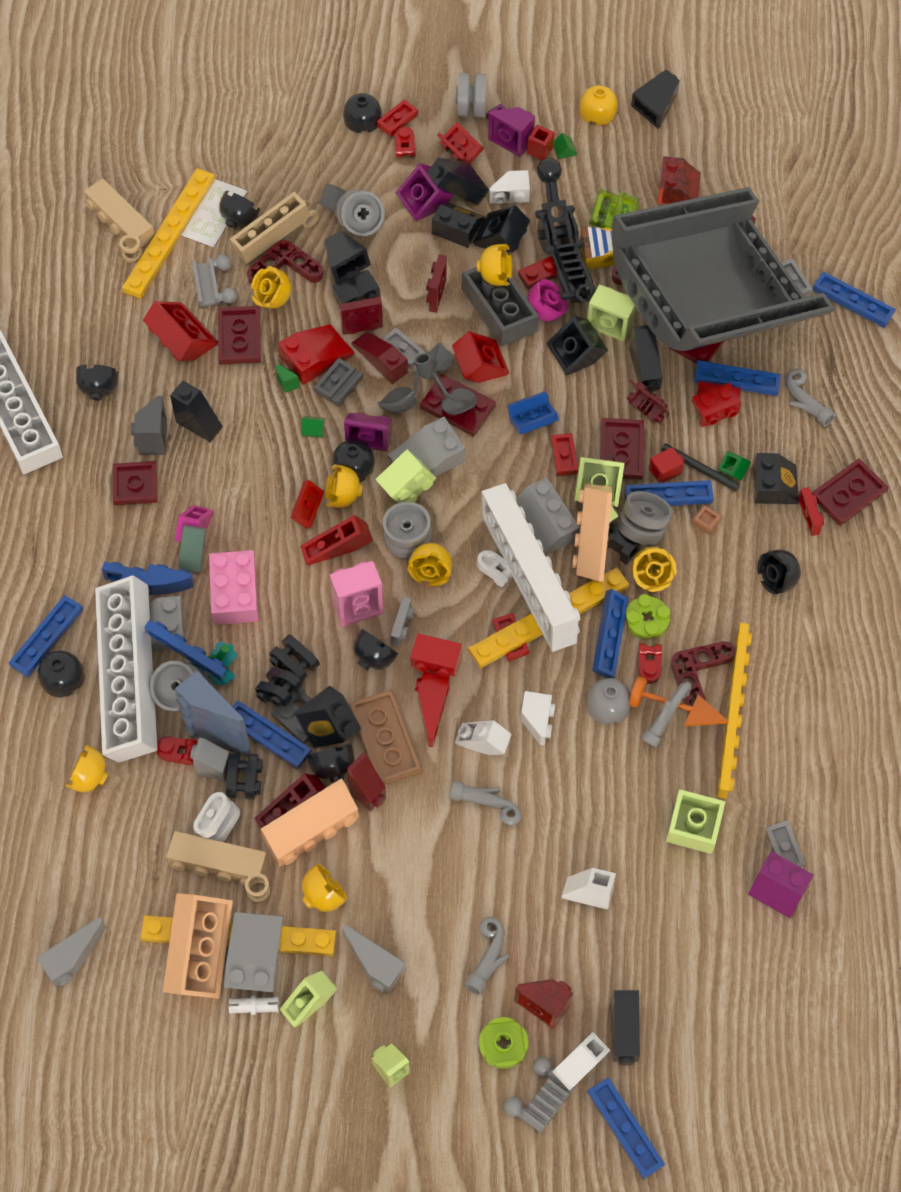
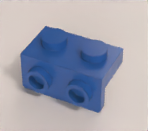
[507,391,559,434]

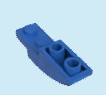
[102,562,194,595]

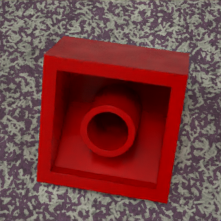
[452,331,509,383]
[410,633,462,677]

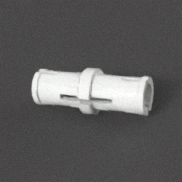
[229,995,279,1015]

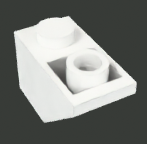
[489,170,530,204]
[521,691,555,746]
[455,720,512,755]
[562,868,616,909]
[552,1032,610,1091]

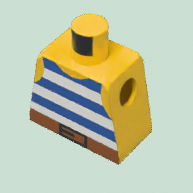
[580,227,615,270]

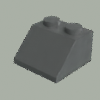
[131,396,167,455]

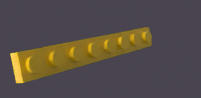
[122,168,215,299]
[468,567,629,669]
[717,622,752,799]
[141,915,336,957]

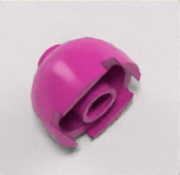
[527,279,568,322]

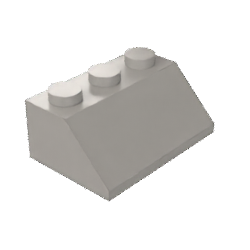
[516,477,580,556]

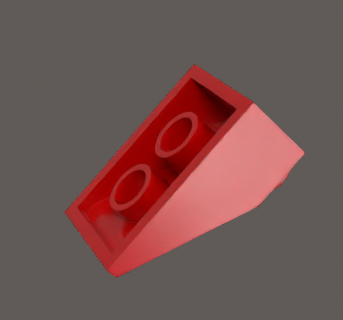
[278,324,354,385]

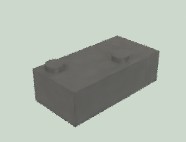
[461,267,539,346]

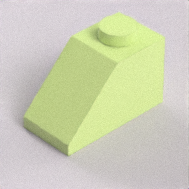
[279,971,337,1028]
[371,1043,410,1088]

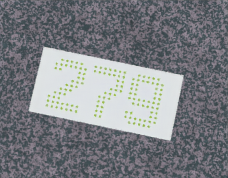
[181,179,247,247]

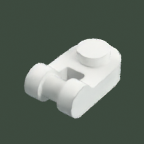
[477,550,513,587]

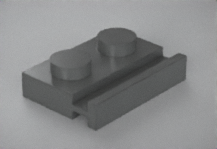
[314,358,363,406]

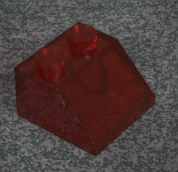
[658,156,701,204]
[514,979,574,1029]

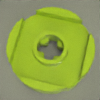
[625,594,670,640]
[479,1017,529,1069]

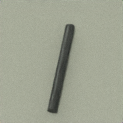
[662,443,740,492]

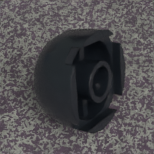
[343,93,382,133]
[219,191,261,229]
[76,365,119,401]
[332,439,375,482]
[757,549,801,594]
[353,628,399,671]
[38,651,85,698]
[307,744,355,783]

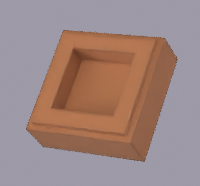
[691,505,722,535]

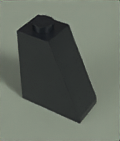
[631,69,680,129]
[427,157,490,205]
[325,230,371,284]
[629,325,663,392]
[170,380,223,443]
[610,990,640,1066]

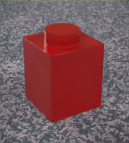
[527,124,555,160]
[648,447,684,483]

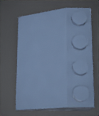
[175,671,251,757]

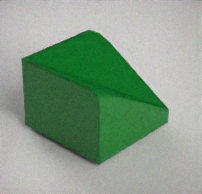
[275,364,299,393]
[718,451,751,481]

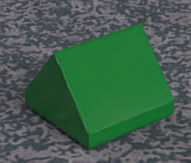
[553,133,577,159]
[301,416,325,438]

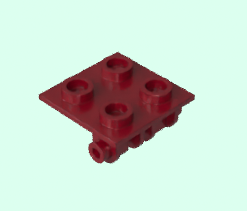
[627,380,670,424]

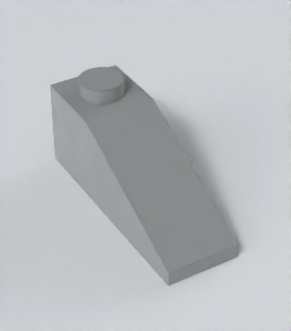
[37,917,106,987]
[342,924,406,994]

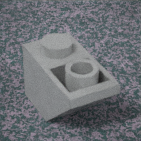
[191,737,229,781]

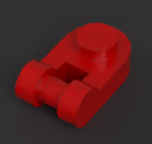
[395,127,416,158]
[638,643,662,684]
[156,736,198,765]

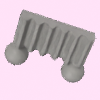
[192,254,238,307]
[503,1056,576,1135]

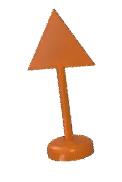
[629,676,729,727]

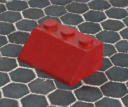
[143,301,218,362]

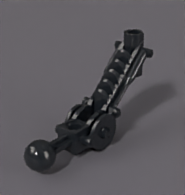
[535,158,598,303]

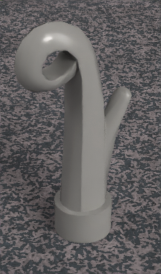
[786,369,836,427]
[641,681,692,748]
[449,781,521,825]
[464,917,509,995]

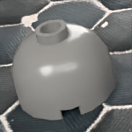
[586,678,631,725]

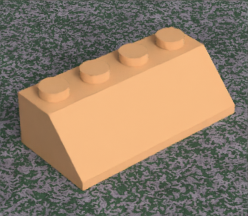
[572,484,612,582]
[261,778,359,867]
[162,893,233,999]

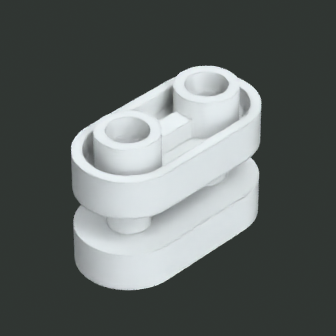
[193,792,240,842]

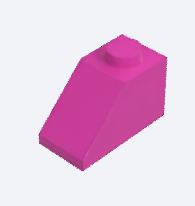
[174,505,214,542]

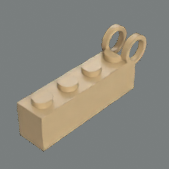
[84,178,155,263]
[230,191,320,265]
[166,831,271,903]

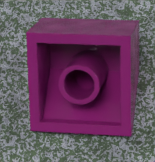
[488,107,535,157]
[395,163,454,221]
[344,412,392,452]
[748,851,814,918]

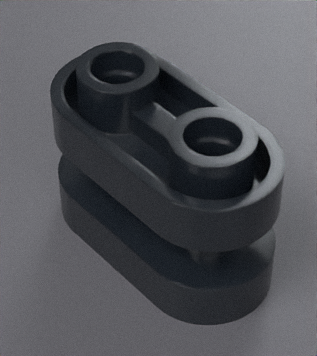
[269,634,320,682]
[255,667,303,707]
[226,753,263,799]

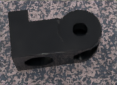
[607,523,640,565]

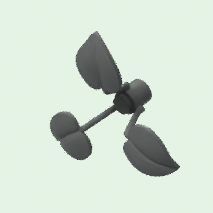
[378,342,477,414]

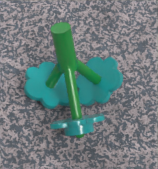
[190,642,238,685]

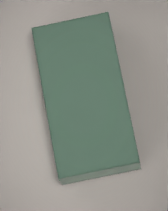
[178,525,207,573]

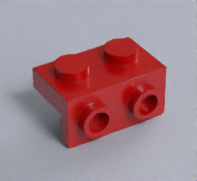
[437,122,484,163]
[691,382,742,427]

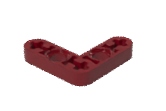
[247,240,324,284]
[671,641,735,713]

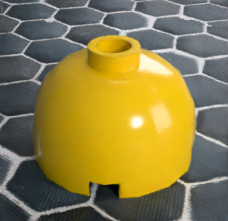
[579,85,618,125]
[477,244,512,286]
[251,266,292,309]
[325,464,363,508]
[408,543,453,587]
[631,546,677,592]
[65,745,108,793]
[302,863,348,912]

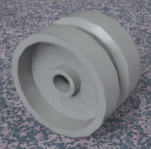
[456,73,486,118]
[335,189,385,236]
[617,491,673,545]
[382,502,432,558]
[150,661,208,712]

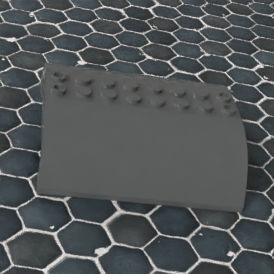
[612,187,835,351]

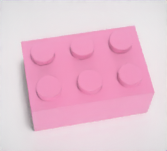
[209,550,259,625]
[330,561,383,627]

